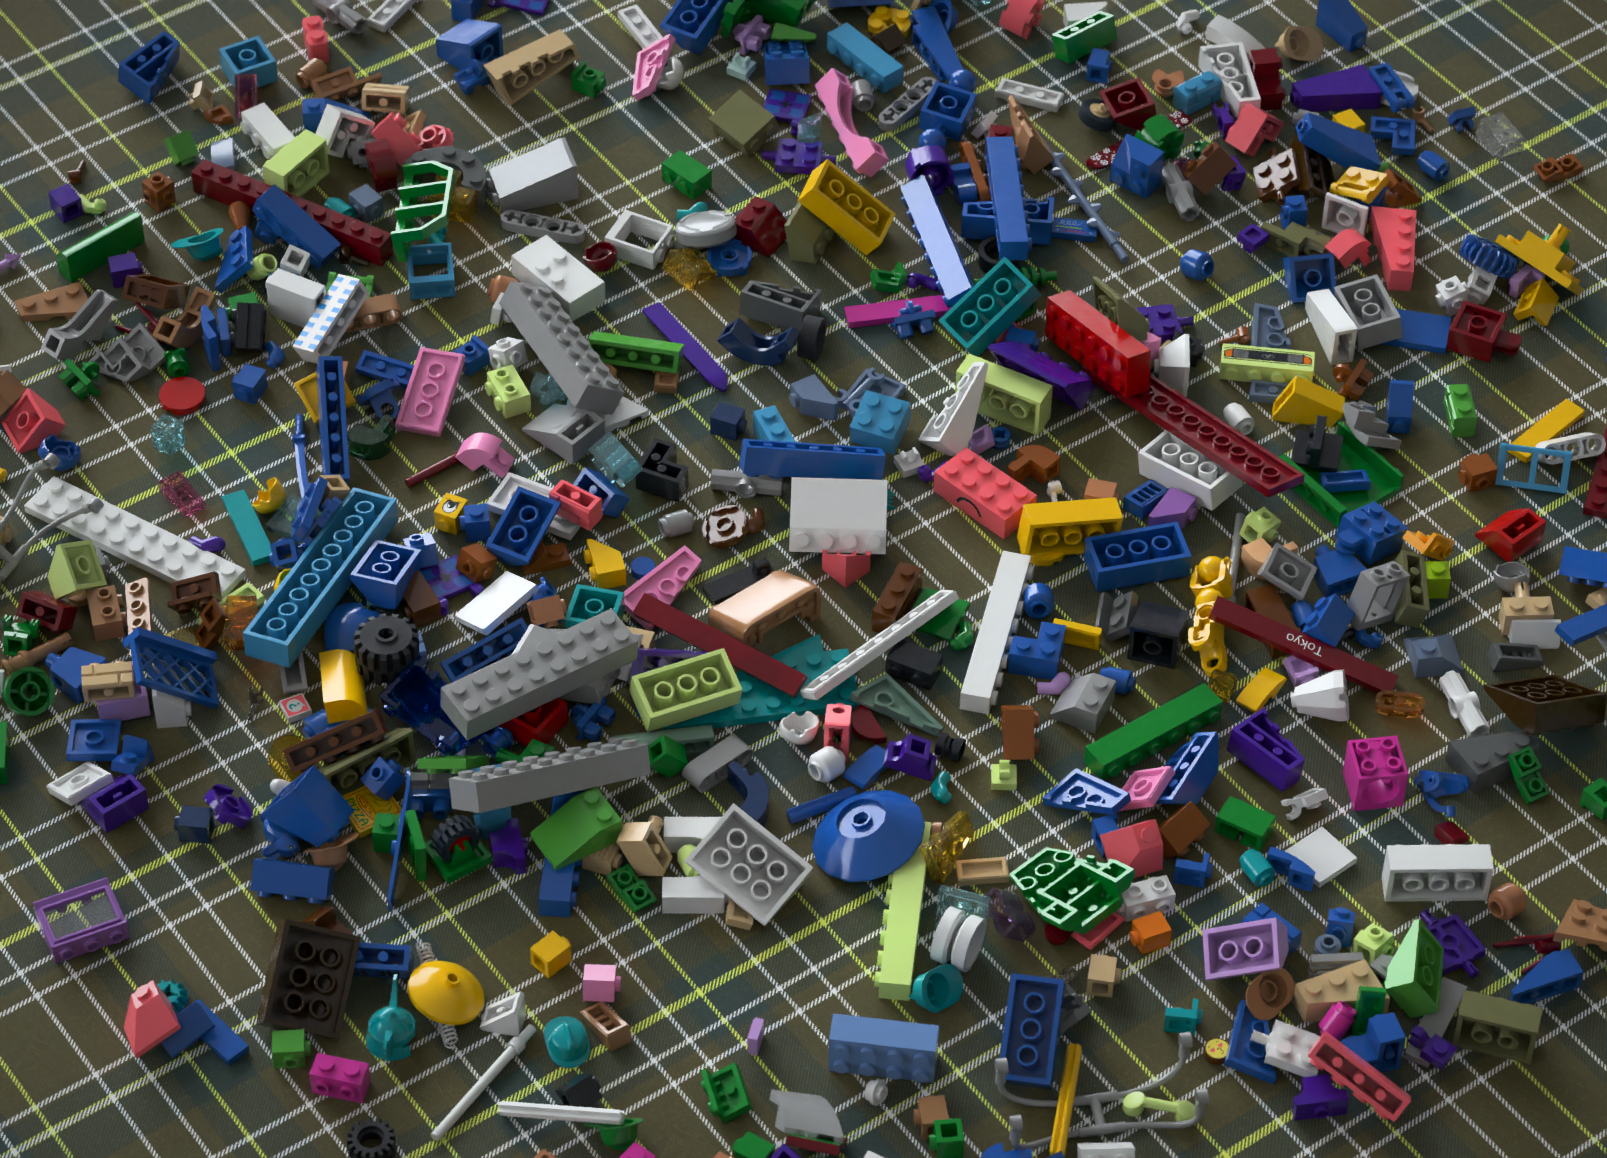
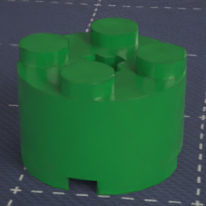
[1134,114,1185,162]

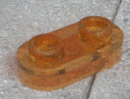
[1375,690,1425,718]

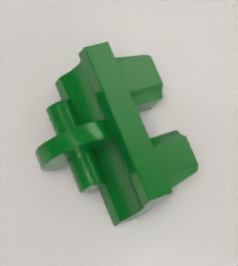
[59,358,100,400]

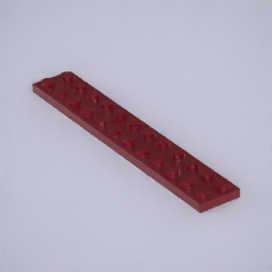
[1083,366,1305,498]

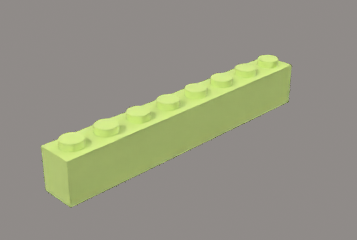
[874,821,931,1001]

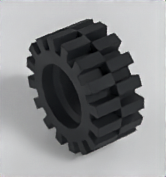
[347,1117,397,1158]

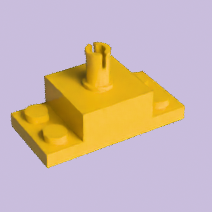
[1495,223,1584,296]

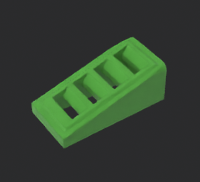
[771,23,817,42]

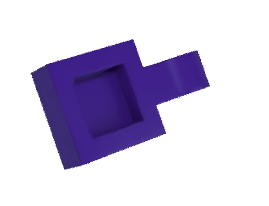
[1212,102,1235,140]
[1408,1025,1457,1071]

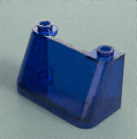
[379,654,498,756]

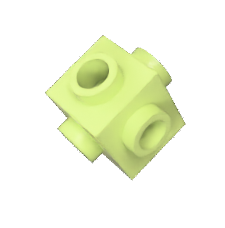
[1239,507,1281,543]
[1353,923,1394,965]

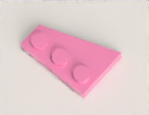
[632,33,676,101]

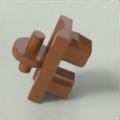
[1333,358,1374,401]

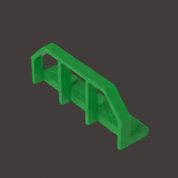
[391,160,455,263]

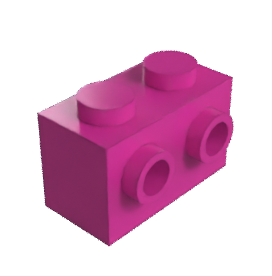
[309,1053,371,1103]

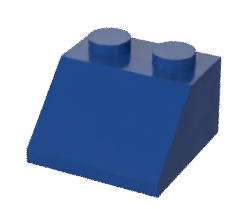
[1283,253,1336,303]

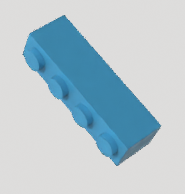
[827,23,903,94]

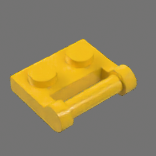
[1330,166,1389,204]

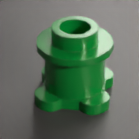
[163,348,190,378]

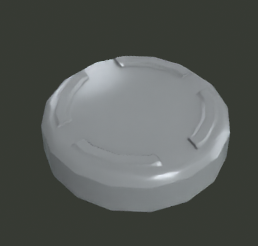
[675,210,737,249]

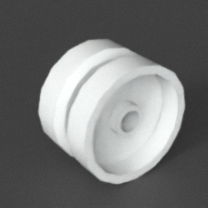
[930,906,987,972]

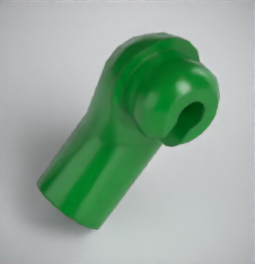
[950,621,974,651]

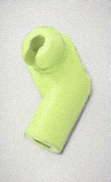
[79,194,106,214]

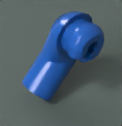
[265,340,285,369]
[1352,626,1383,649]

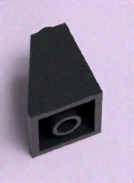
[1127,601,1190,669]

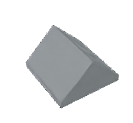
[1257,542,1317,600]

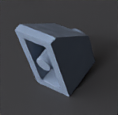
[789,374,838,421]

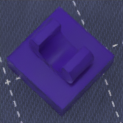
[1237,223,1269,254]

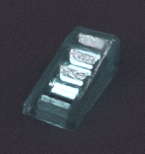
[797,113,822,143]

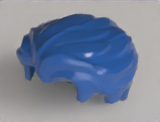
[38,434,81,472]

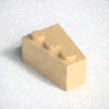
[1292,959,1390,1022]

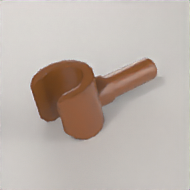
[1218,326,1249,346]

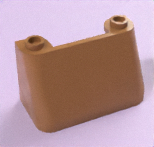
[708,570,821,647]

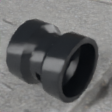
[934,732,966,763]

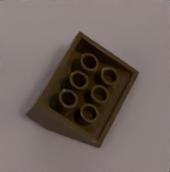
[1483,674,1607,736]
[256,919,361,1040]

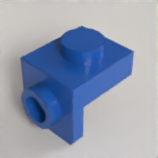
[1326,907,1355,947]

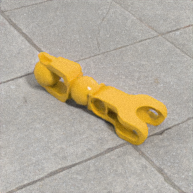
[1188,556,1233,677]

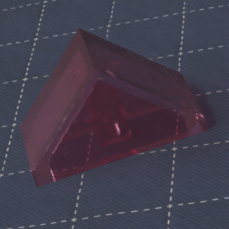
[234,74,259,118]

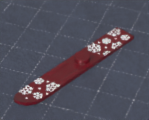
[1085,110,1192,170]

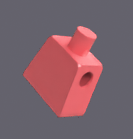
[824,703,852,763]

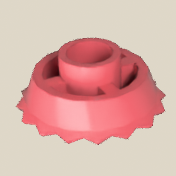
[418,125,455,152]

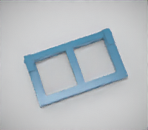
[1495,442,1573,494]

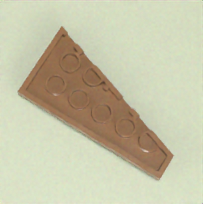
[1553,899,1607,951]

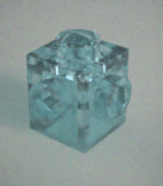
[529,372,566,406]
[150,413,186,456]

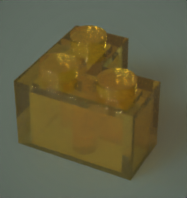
[427,169,478,224]

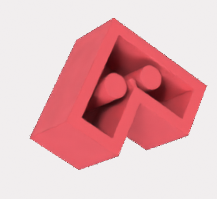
[1225,103,1285,157]
[371,111,421,166]

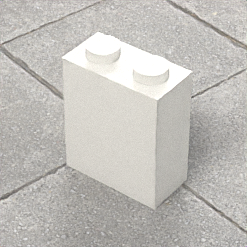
[265,268,326,328]

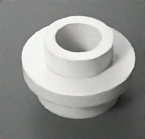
[865,1079,888,1106]

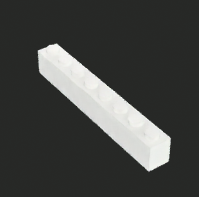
[960,551,1034,714]

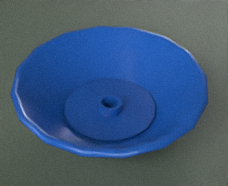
[812,790,925,882]

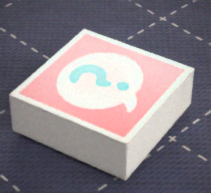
[279,693,312,724]

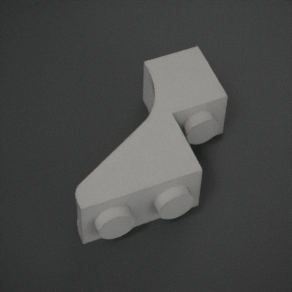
[41,289,118,360]

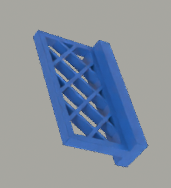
[123,627,220,709]

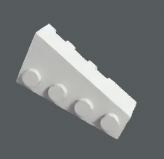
[1198,42,1261,120]

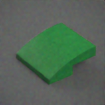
[911,587,970,643]

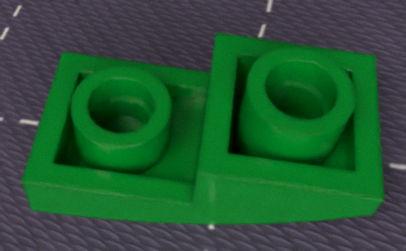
[1508,746,1551,805]
[606,864,657,913]

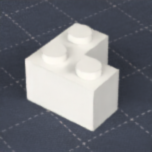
[316,104,375,158]

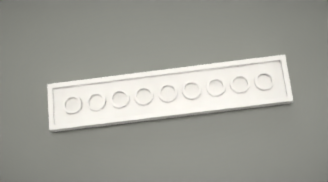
[24,476,246,599]

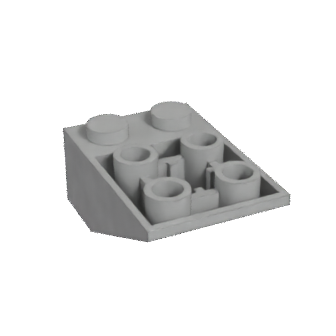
[522,403,605,465]

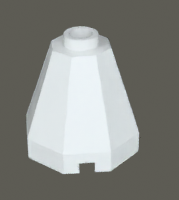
[1291,670,1349,721]

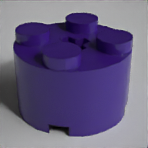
[905,146,954,196]

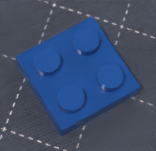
[66,719,122,761]

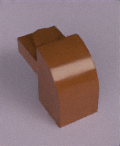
[1007,445,1061,485]

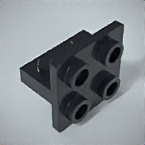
[1291,415,1343,472]

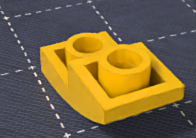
[1236,667,1287,713]

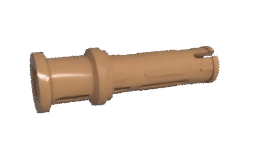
[0,632,73,679]

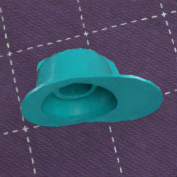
[171,228,223,261]
[909,964,963,1013]
[543,1016,590,1068]

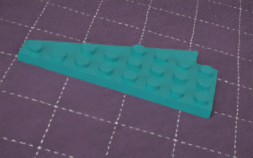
[664,634,860,730]

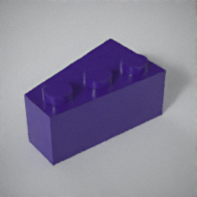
[1226,708,1305,792]

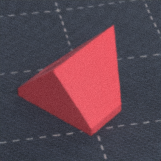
[822,550,871,588]

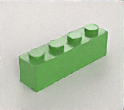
[588,331,684,374]

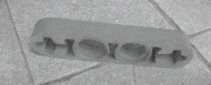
[878,77,937,132]
[501,210,585,244]

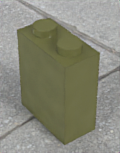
[709,89,780,157]

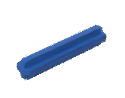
[786,786,857,824]

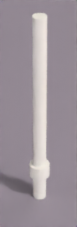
[431,1024,536,1141]

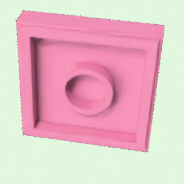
[1120,766,1176,811]

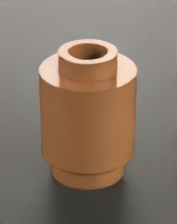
[295,58,327,89]

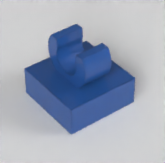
[1447,106,1476,133]

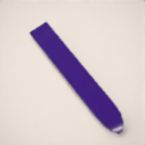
[642,302,728,392]

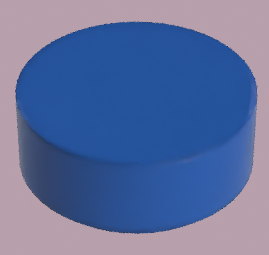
[631,557,655,580]

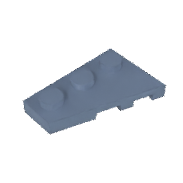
[1251,303,1291,350]

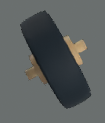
[1078,98,1116,131]

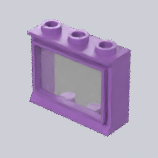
[33,877,130,964]

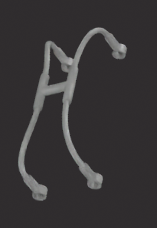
[0,453,104,629]
[995,1032,1209,1150]

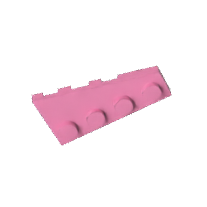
[624,545,702,631]

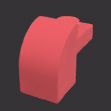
[1325,228,1372,269]

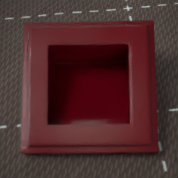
[1434,821,1470,845]

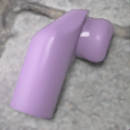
[1037,672,1071,695]

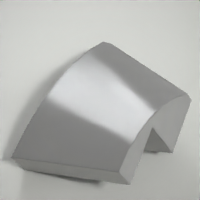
[88,323,166,383]
[1343,400,1402,450]
[770,1089,844,1144]

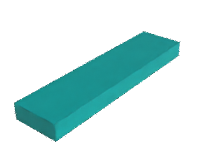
[222,490,272,566]

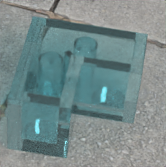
[588,431,643,487]

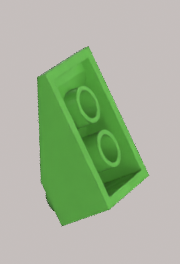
[530,787,622,871]
[1384,919,1444,1018]

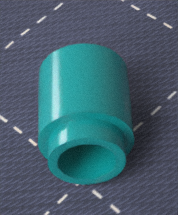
[323,197,356,219]
[1239,849,1275,887]

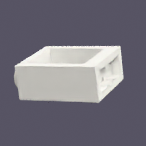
[605,210,675,270]

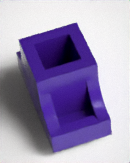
[883,733,937,781]
[489,818,528,875]
[1292,1074,1349,1121]

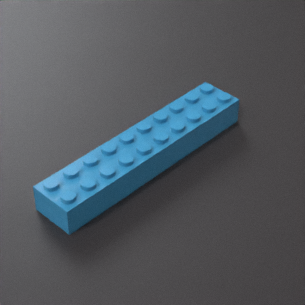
[243,487,398,668]

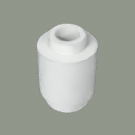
[1223,403,1255,435]

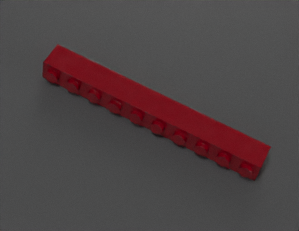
[191,159,394,267]

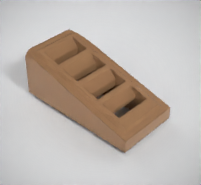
[580,1002,632,1052]

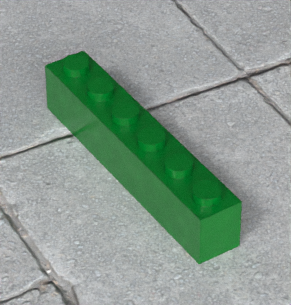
[1084,683,1223,781]

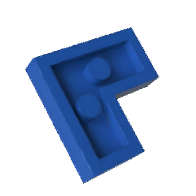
[1370,116,1415,156]

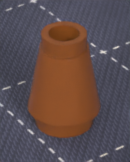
[228,201,250,230]

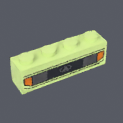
[1219,343,1315,384]

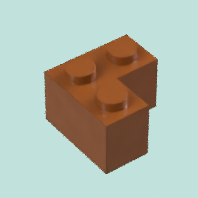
[1001,705,1039,760]

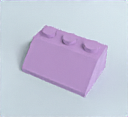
[1202,917,1289,981]

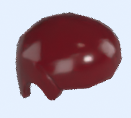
[582,241,617,272]

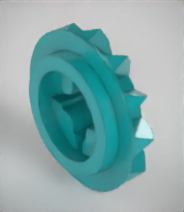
[157,979,188,1014]

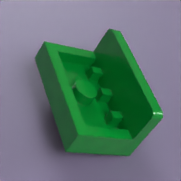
[701,1062,753,1123]

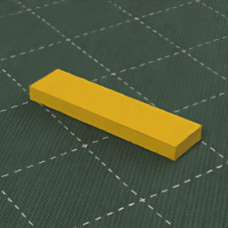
[1507,398,1585,463]

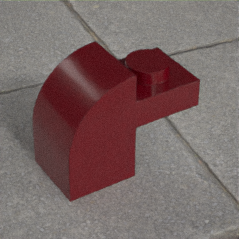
[365,138,399,193]

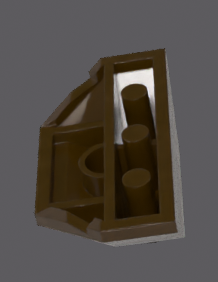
[1290,132,1335,199]

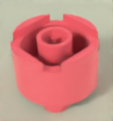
[999,0,1045,40]

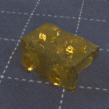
[662,248,717,291]

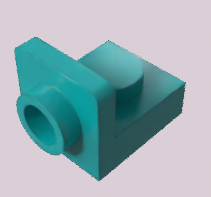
[1163,998,1203,1035]

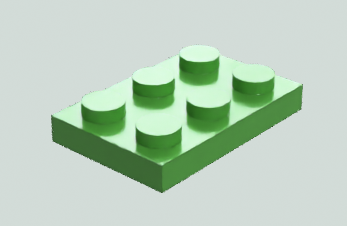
[417,755,489,774]

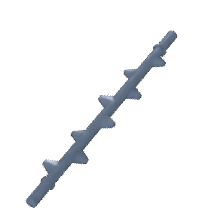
[1039,133,1130,263]

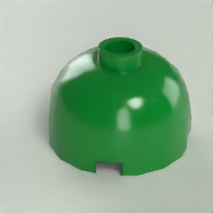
[3,667,55,717]

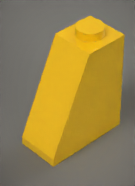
[1271,375,1345,427]

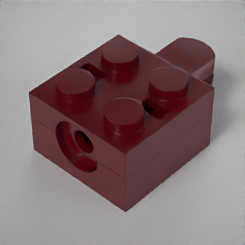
[1446,300,1521,363]

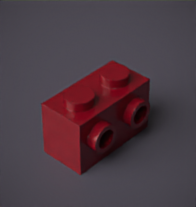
[16,590,78,633]

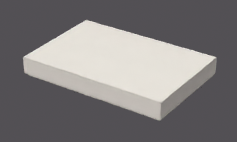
[454,571,539,636]

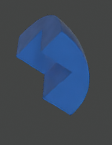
[324,602,380,652]

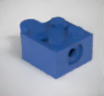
[1335,501,1409,564]

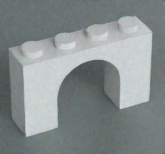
[662,817,729,914]

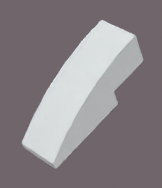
[1206,15,1265,61]

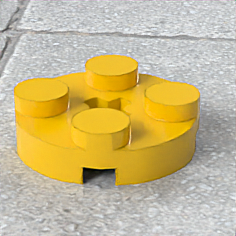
[868,6,911,38]

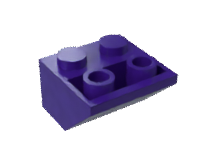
[78,774,149,833]

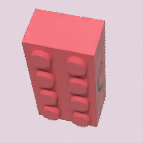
[933,447,1037,539]

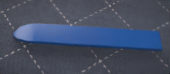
[387,769,412,911]

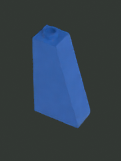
[1296,112,1381,171]

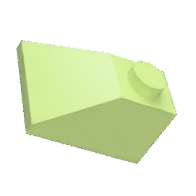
[47,539,107,600]

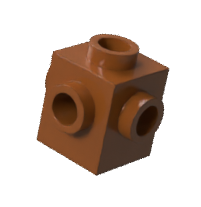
[142,171,176,212]

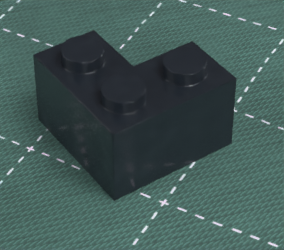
[635,438,689,502]

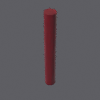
[405,452,460,488]

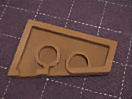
[14,282,88,322]

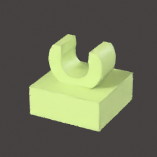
[991,760,1017,790]

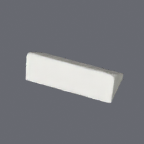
[1509,619,1561,649]

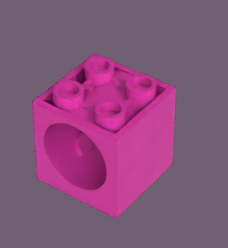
[1343,736,1409,811]

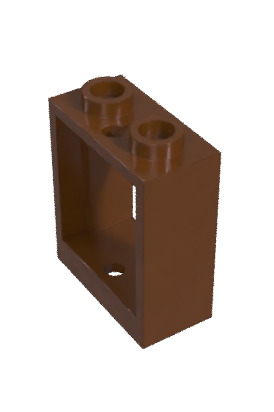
[122,274,190,309]

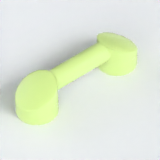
[1122,1091,1195,1121]

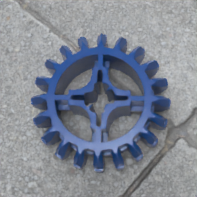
[1459,234,1519,279]

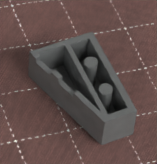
[739,280,822,332]
[1445,730,1539,794]

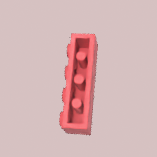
[1308,1031,1411,1122]

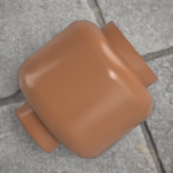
[487,275,518,304]
[1488,882,1527,921]

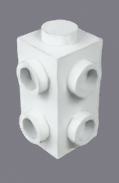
[1117,875,1176,922]

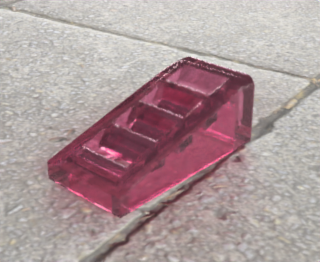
[158,470,206,517]

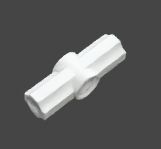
[1439,670,1490,738]

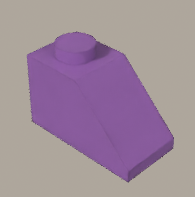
[1148,486,1198,529]

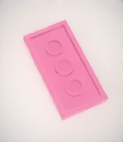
[395,347,466,437]

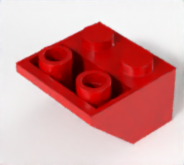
[1475,508,1546,562]

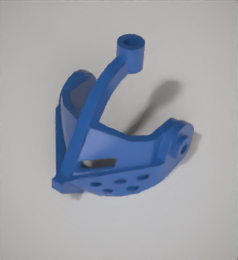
[1413,770,1470,818]

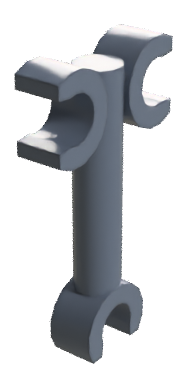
[832,367,885,417]

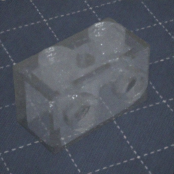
[1476,112,1525,162]

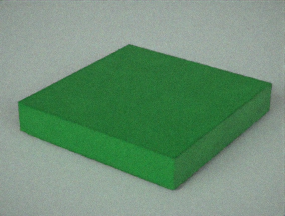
[405,809,427,882]

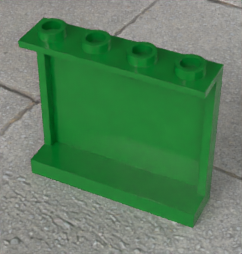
[1279,421,1404,529]

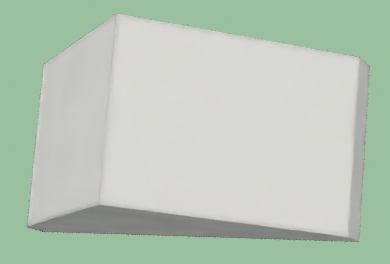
[480,991,526,1037]

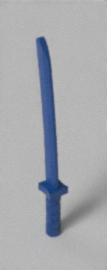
[292,414,309,498]

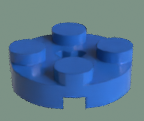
[707,239,752,277]

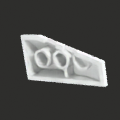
[918,362,988,456]

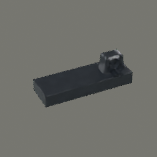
[703,557,775,606]

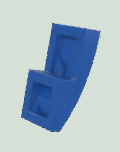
[843,745,889,789]
[1267,847,1316,892]

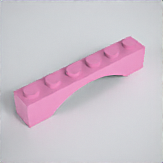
[815,68,889,178]

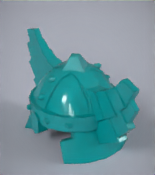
[366,974,417,1061]

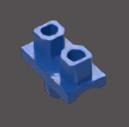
[453,58,491,95]
[891,300,936,340]
[571,697,616,742]

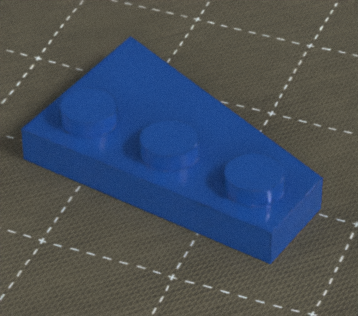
[215,225,254,293]
[1042,768,1131,815]
[1224,999,1277,1084]

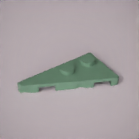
[850,673,944,737]

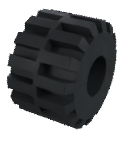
[354,613,420,686]

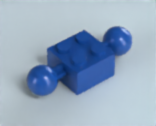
[918,69,977,150]

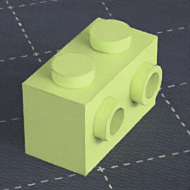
[485,364,531,419]

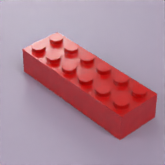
[1045,290,1151,398]

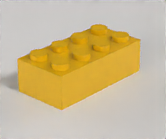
[798,159,896,255]
[1017,497,1123,558]

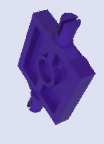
[761,138,837,174]
[1136,304,1194,342]
[1420,909,1486,979]

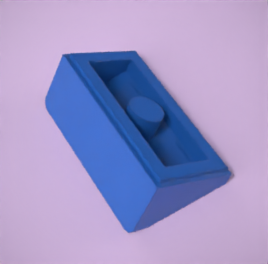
[161,1001,216,1058]

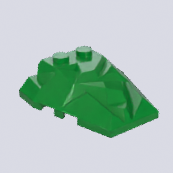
[1009,847,1135,934]

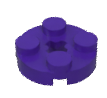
[204,784,253,829]

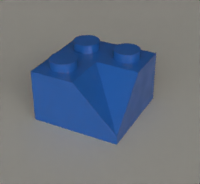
[1110,134,1164,199]

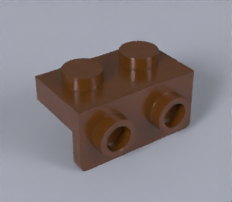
[168,571,222,614]

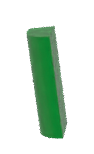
[56,212,145,283]

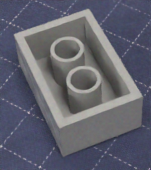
[1334,274,1402,350]

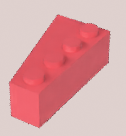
[1369,206,1416,292]

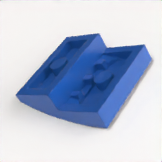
[201,305,221,372]

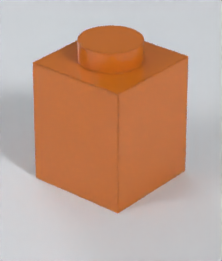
[1129,911,1172,955]

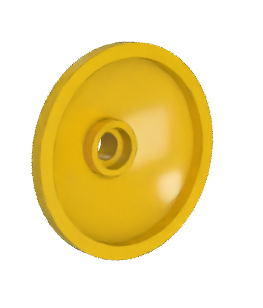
[407,961,485,1025]

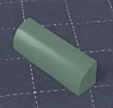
[612,724,714,756]

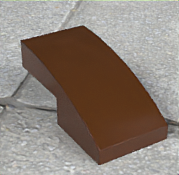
[194,598,226,651]

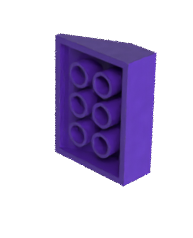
[988,341,1095,411]

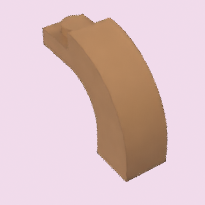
[152,286,218,348]

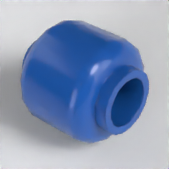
[1180,249,1214,281]
[1022,583,1055,619]

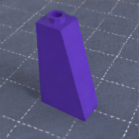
[1289,65,1382,112]

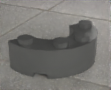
[403,146,487,211]

